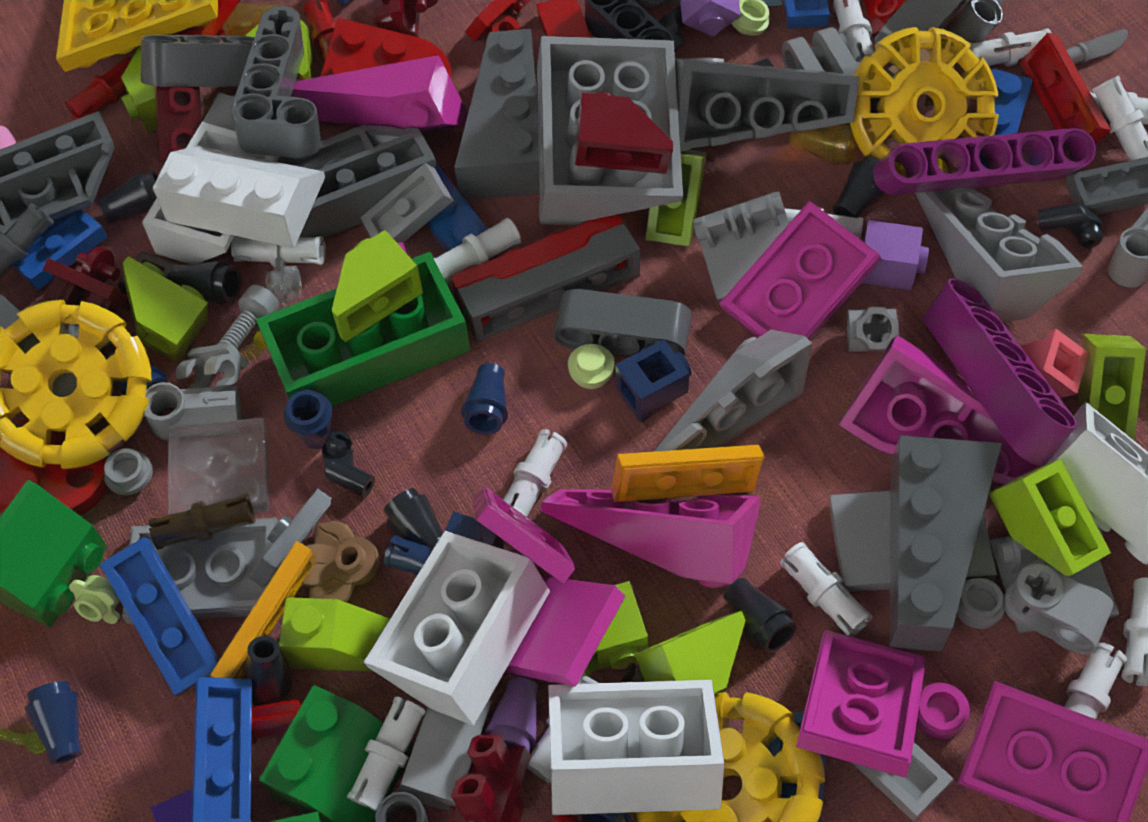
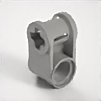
[1003,564,1114,654]

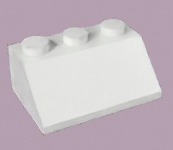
[142,122,279,264]
[153,146,325,248]
[1046,402,1148,565]
[364,531,550,726]
[548,680,724,815]

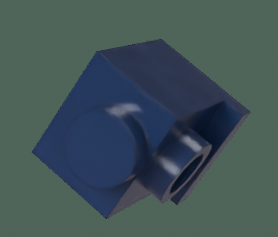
[615,339,692,423]

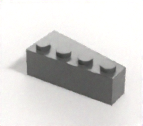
[454,29,540,200]
[675,58,859,152]
[889,436,1002,652]

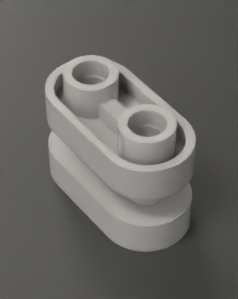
[782,27,860,75]

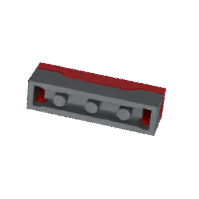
[451,214,640,343]

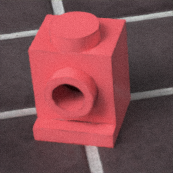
[1020,328,1089,398]

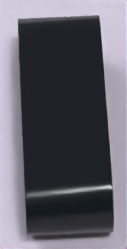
[584,0,674,41]

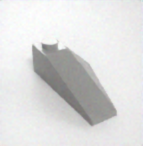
[915,188,1083,323]
[654,329,812,452]

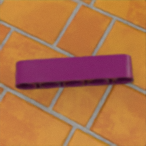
[873,128,1096,195]
[923,278,1077,466]

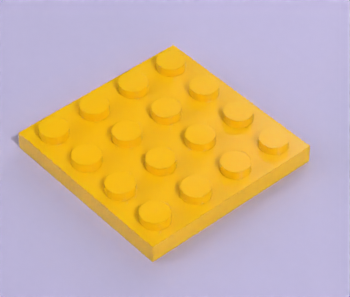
[56,0,218,72]

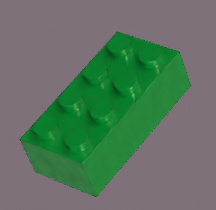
[256,252,471,407]

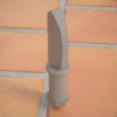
[1066,29,1128,64]

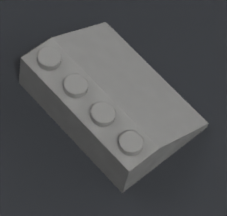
[537,36,683,221]

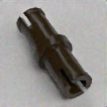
[149,493,256,550]

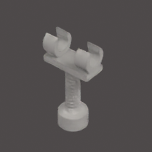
[176,285,279,389]

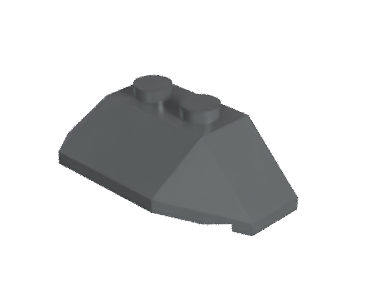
[0,111,115,232]
[279,124,436,239]

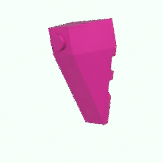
[291,55,468,132]
[839,336,1042,484]
[541,489,760,588]

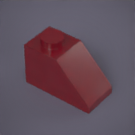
[575,92,674,174]

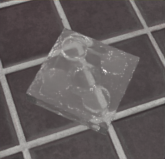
[168,417,270,515]

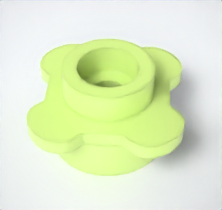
[69,575,120,624]

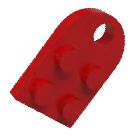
[321,18,452,78]
[0,417,108,516]

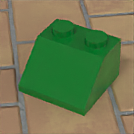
[0,480,108,628]
[259,685,414,822]

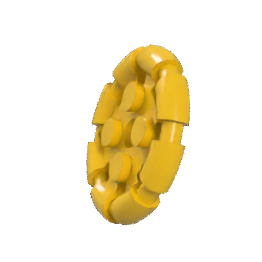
[850,27,999,178]
[0,300,152,469]
[635,692,825,822]

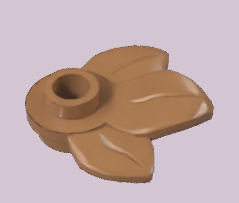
[302,521,379,603]

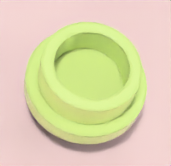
[732,0,769,36]
[568,344,614,389]

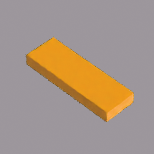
[610,445,764,502]
[210,541,317,679]

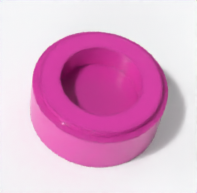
[916,683,970,739]

